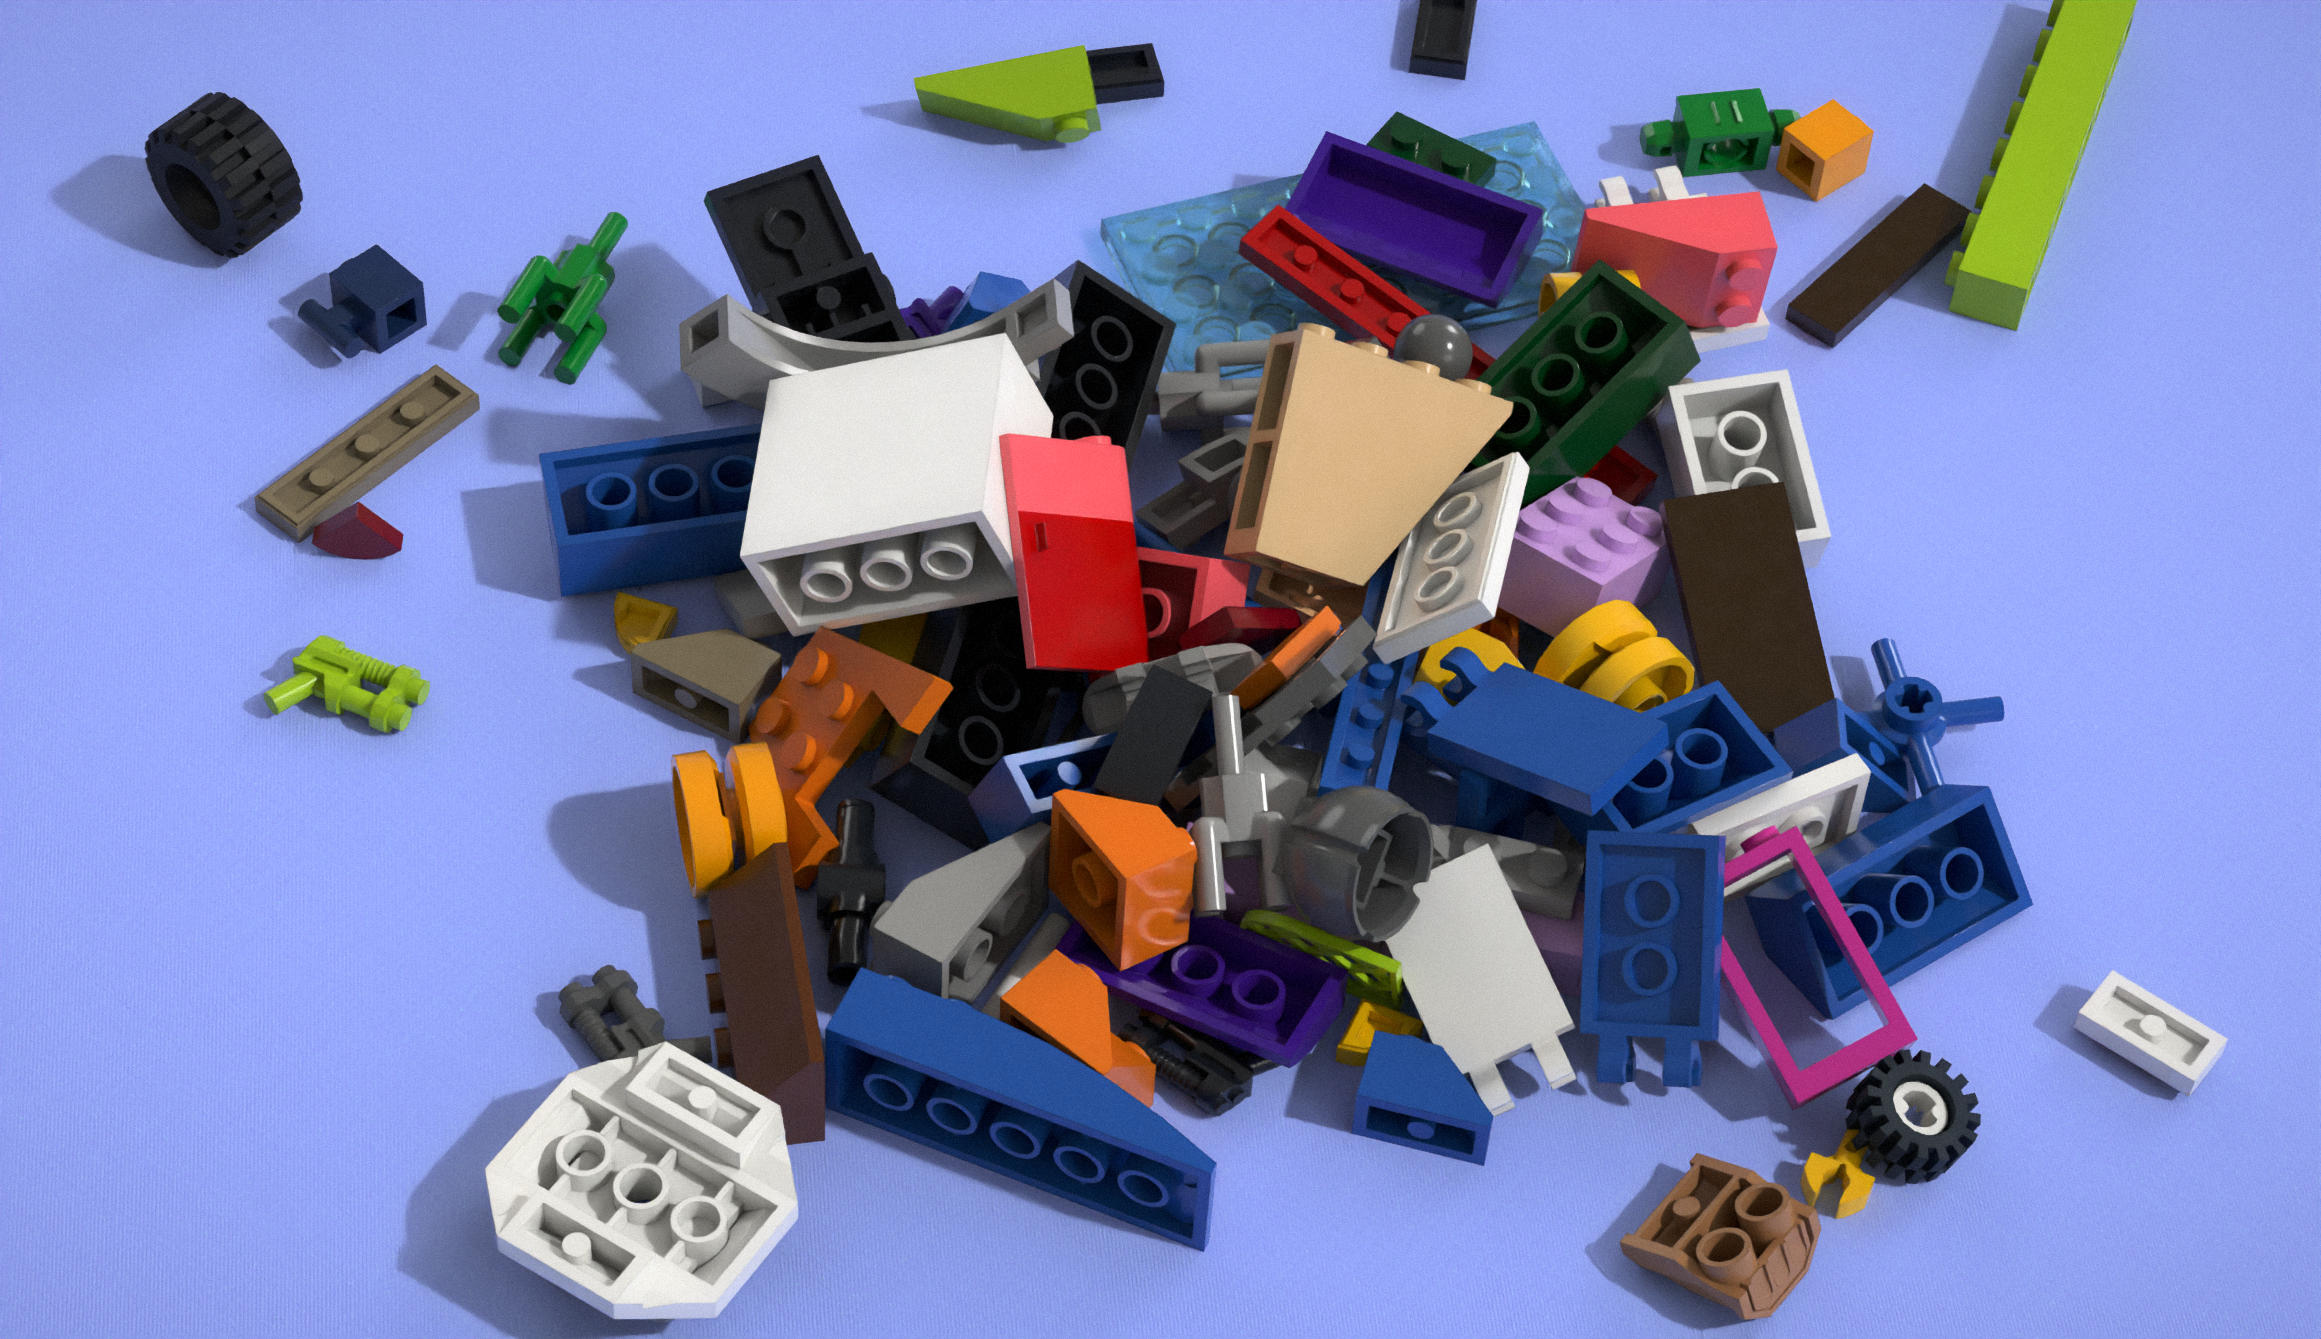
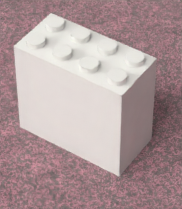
[740,333,1053,637]

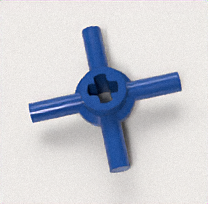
[1855,638,2005,796]

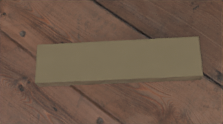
[254,364,480,543]

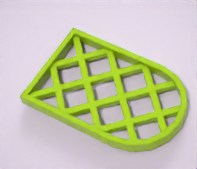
[1239,909,1404,1012]

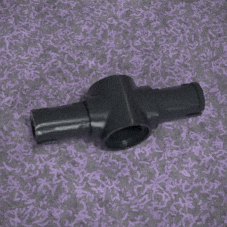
[817,799,886,987]

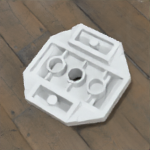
[485,1042,798,1323]

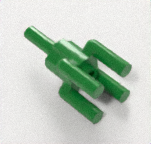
[497,212,628,385]

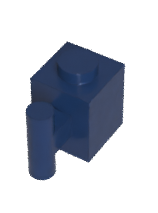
[298,244,427,358]

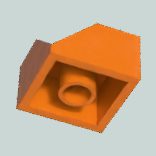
[1048,789,1197,972]
[999,949,1156,1108]

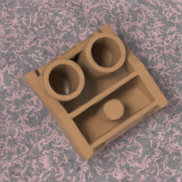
[1620,1153,1821,1320]

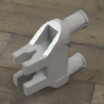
[1082,643,1263,736]

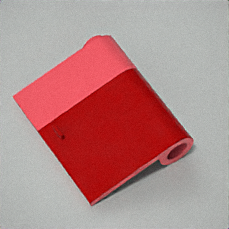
[999,433,1151,684]

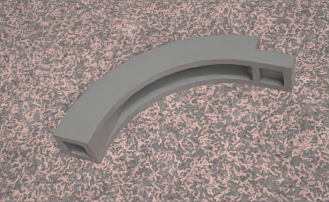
[679,278,1074,411]

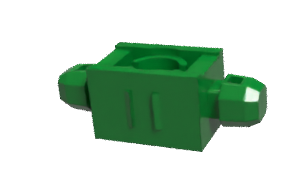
[1639,88,1801,178]

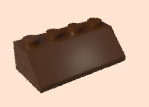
[697,842,825,1145]

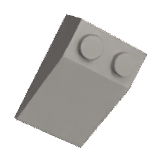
[869,821,1051,1006]

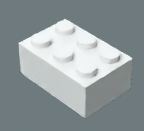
[1656,369,1831,569]

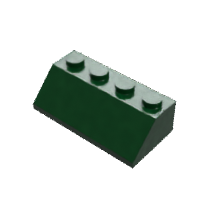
[1463,259,1701,511]

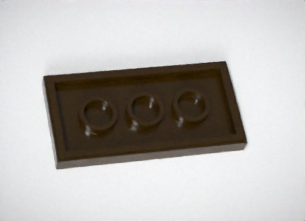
[1659,481,1835,738]

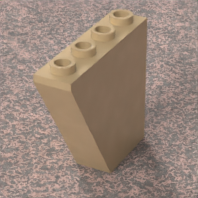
[1223,323,1513,590]

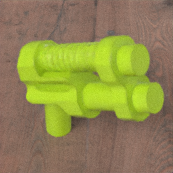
[263,635,430,733]

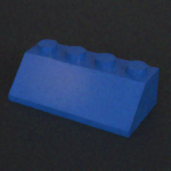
[539,423,762,597]
[1744,784,2034,1020]

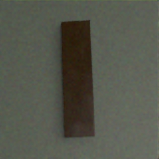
[1785,183,1972,348]

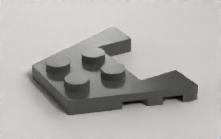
[1164,615,1378,812]

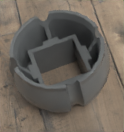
[1271,785,1434,942]

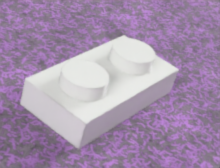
[2074,970,2228,1097]

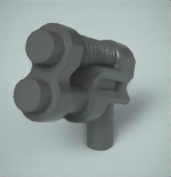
[558,965,712,1063]

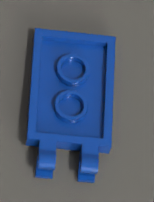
[1400,647,1669,816]
[1580,830,1726,1088]

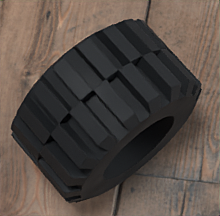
[144,92,303,258]

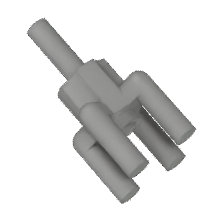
[1148,339,1270,446]
[1188,695,1294,918]

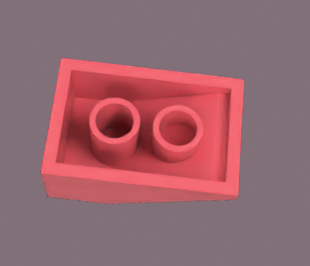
[1570,191,1778,328]

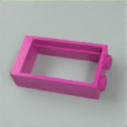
[1721,825,1918,1111]

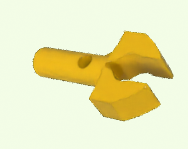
[1800,1129,1875,1219]

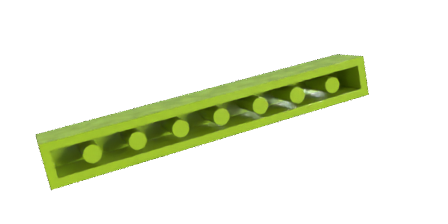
[1944,0,2138,331]

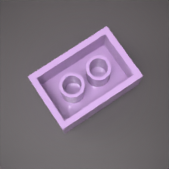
[1497,476,1671,638]

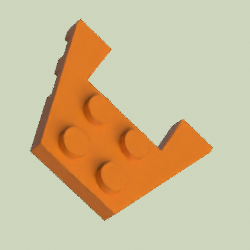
[748,626,954,890]

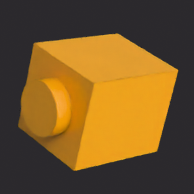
[1776,99,1874,202]

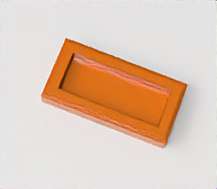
[1230,606,1342,710]

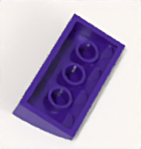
[1052,907,1349,1068]

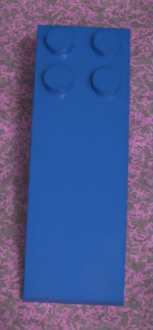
[825,967,1217,1252]

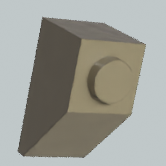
[630,628,782,745]

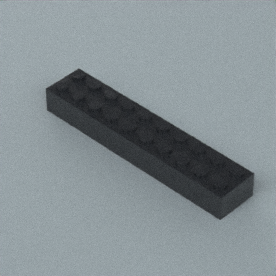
[869,260,1176,851]

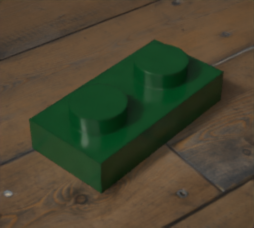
[1366,111,1497,188]

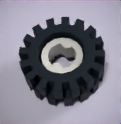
[1845,1049,1981,1184]

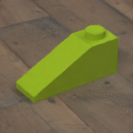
[913,45,1102,143]

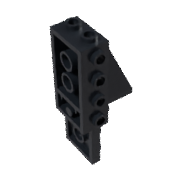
[703,154,916,343]

